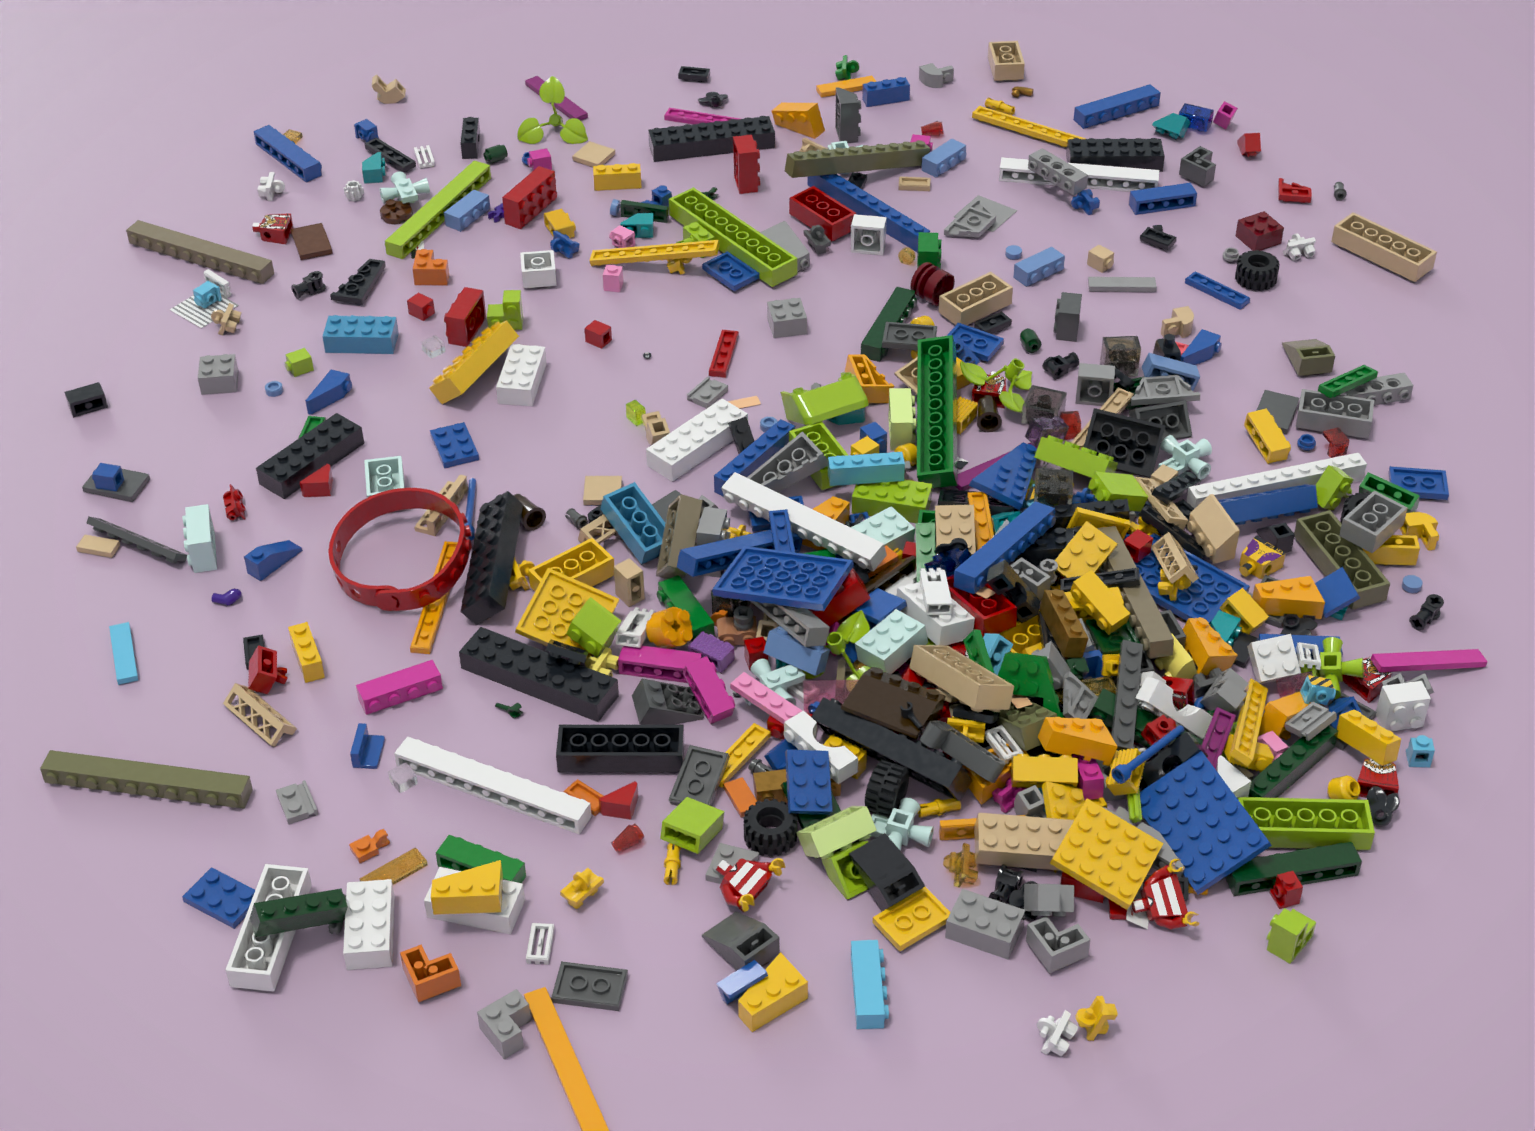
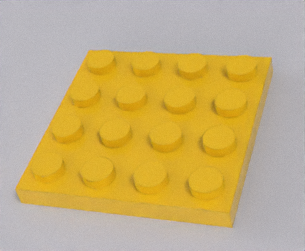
[515,568,619,658]
[1050,798,1164,910]

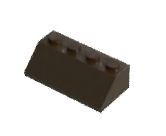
[849,556,916,616]

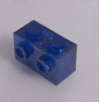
[1179,103,1214,132]
[924,548,970,577]

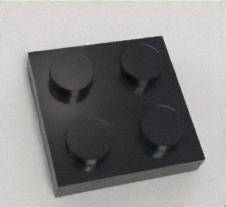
[546,639,589,665]

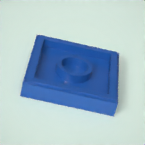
[1315,567,1360,618]
[851,588,907,624]

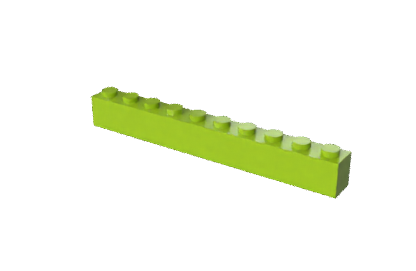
[385,160,491,260]

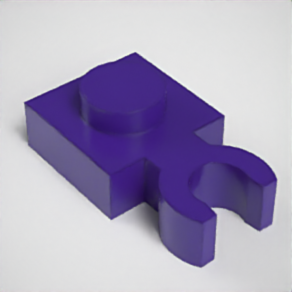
[488,203,504,223]

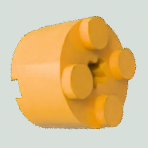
[646,607,693,649]

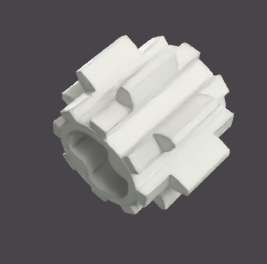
[343,180,364,201]

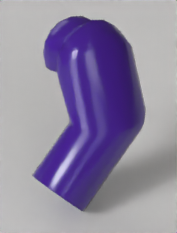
[211,588,242,605]

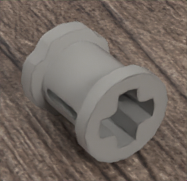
[1040,559,1058,585]

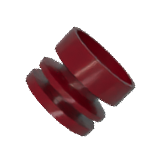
[910,262,955,306]

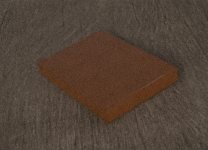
[290,223,333,260]

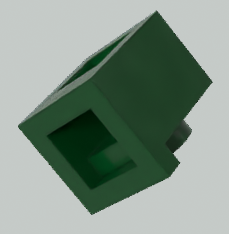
[1065,657,1090,680]

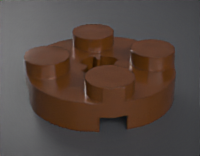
[380,199,413,225]

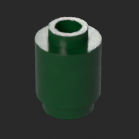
[483,144,508,164]
[1020,328,1042,353]

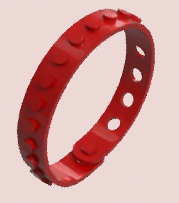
[328,488,472,611]

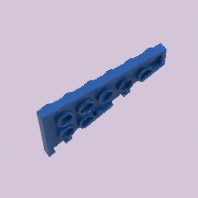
[969,442,1037,510]

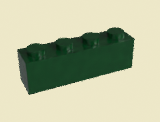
[249,888,348,937]

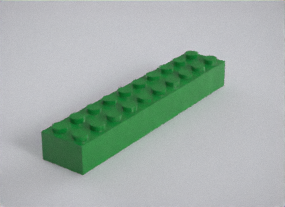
[917,335,957,488]

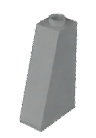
[760,221,810,272]

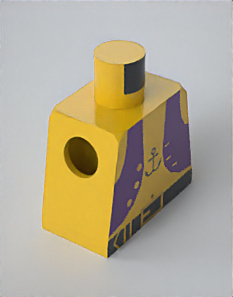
[1239,536,1286,579]

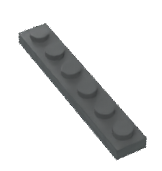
[86,516,187,563]
[1111,640,1143,751]

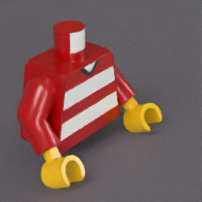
[716,858,786,913]
[1131,859,1199,929]

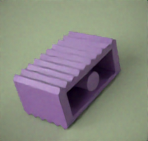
[688,631,735,673]

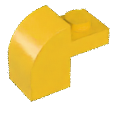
[1399,512,1439,551]

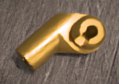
[1011,86,1034,97]

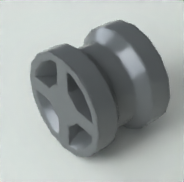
[733,606,753,631]

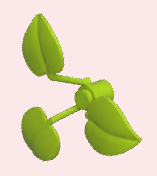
[517,76,588,144]
[960,358,1032,413]
[789,610,871,692]

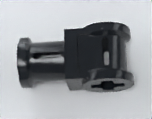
[291,271,326,299]
[1042,352,1079,379]
[1409,594,1444,631]
[989,864,1024,904]

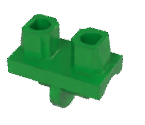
[835,55,860,80]

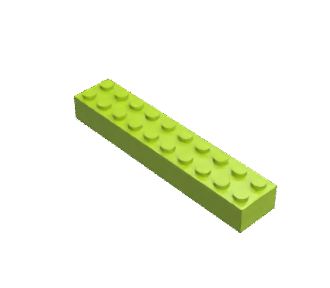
[669,187,797,287]

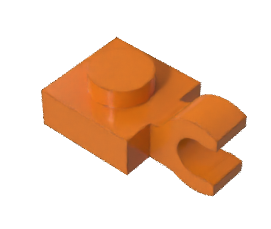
[349,829,390,863]

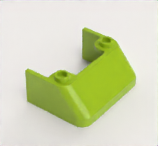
[780,372,869,425]

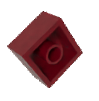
[1235,211,1284,251]

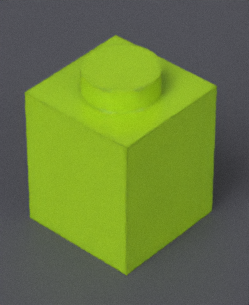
[284,348,314,377]

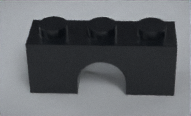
[460,117,480,159]
[986,560,1040,623]
[1141,731,1208,786]

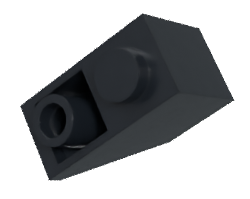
[1256,522,1295,553]

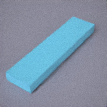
[109,622,138,685]

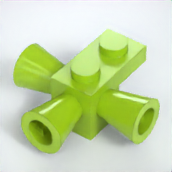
[1300,637,1364,699]

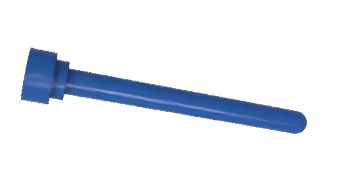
[465,478,476,541]
[1111,725,1184,784]

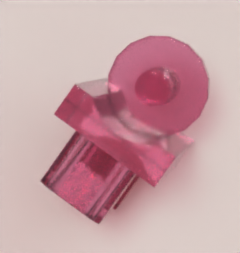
[1276,671,1313,698]

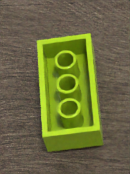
[789,421,848,490]
[1034,435,1118,478]
[851,479,932,523]

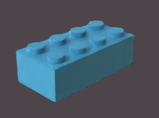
[322,315,399,354]
[600,482,665,565]

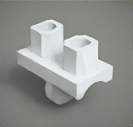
[258,172,285,201]
[1283,233,1316,261]
[1037,1010,1078,1056]

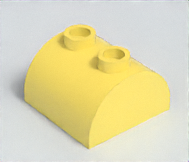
[1154,634,1198,679]

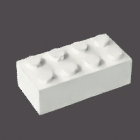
[496,344,547,406]
[896,582,975,645]
[424,867,525,935]
[343,879,395,970]

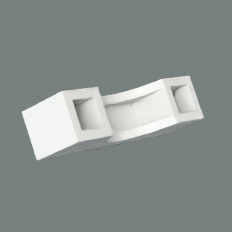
[1136,676,1212,739]
[784,711,858,784]

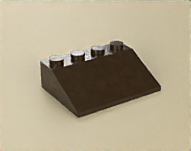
[841,667,946,739]

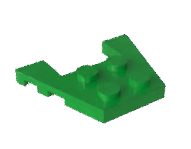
[998,652,1064,718]

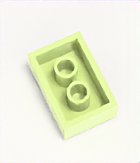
[888,388,916,451]
[796,806,877,859]

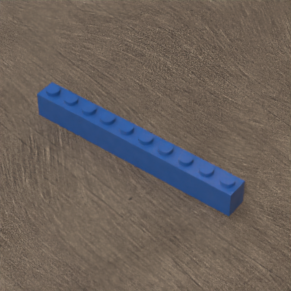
[807,174,930,253]

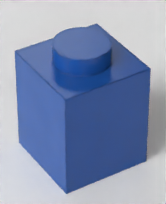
[92,463,124,492]

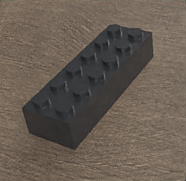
[1066,138,1165,172]
[256,413,364,499]
[556,725,684,772]

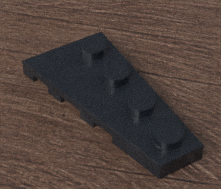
[330,259,386,305]

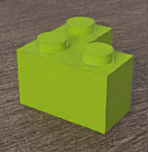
[487,290,523,330]
[1266,908,1316,964]

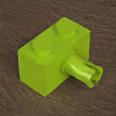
[676,222,715,258]
[1316,465,1354,510]

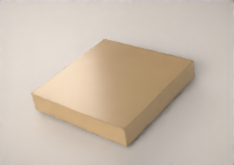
[572,141,615,167]
[583,476,622,505]

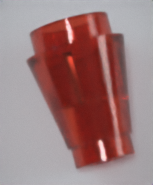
[921,121,944,136]
[611,823,644,853]

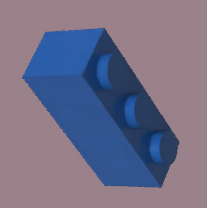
[862,77,910,107]

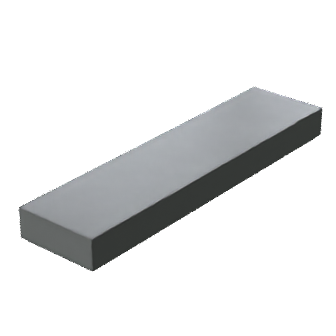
[1088,277,1157,292]

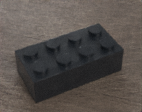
[1014,526,1082,566]

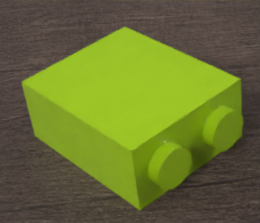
[1088,471,1148,512]
[660,797,725,854]

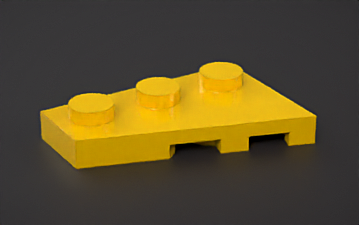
[1067,507,1131,539]

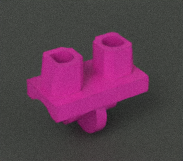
[992,777,1027,813]

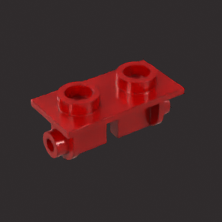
[223,484,246,521]

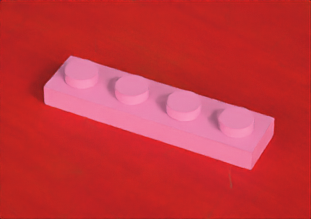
[730,672,802,724]

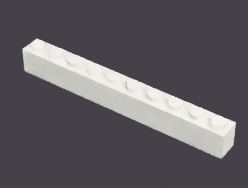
[999,157,1159,192]
[1186,453,1367,509]
[721,472,887,571]
[394,736,592,834]

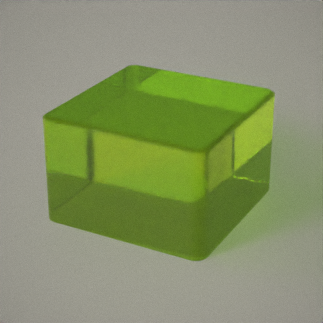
[626,400,646,426]

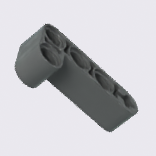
[920,721,1006,783]

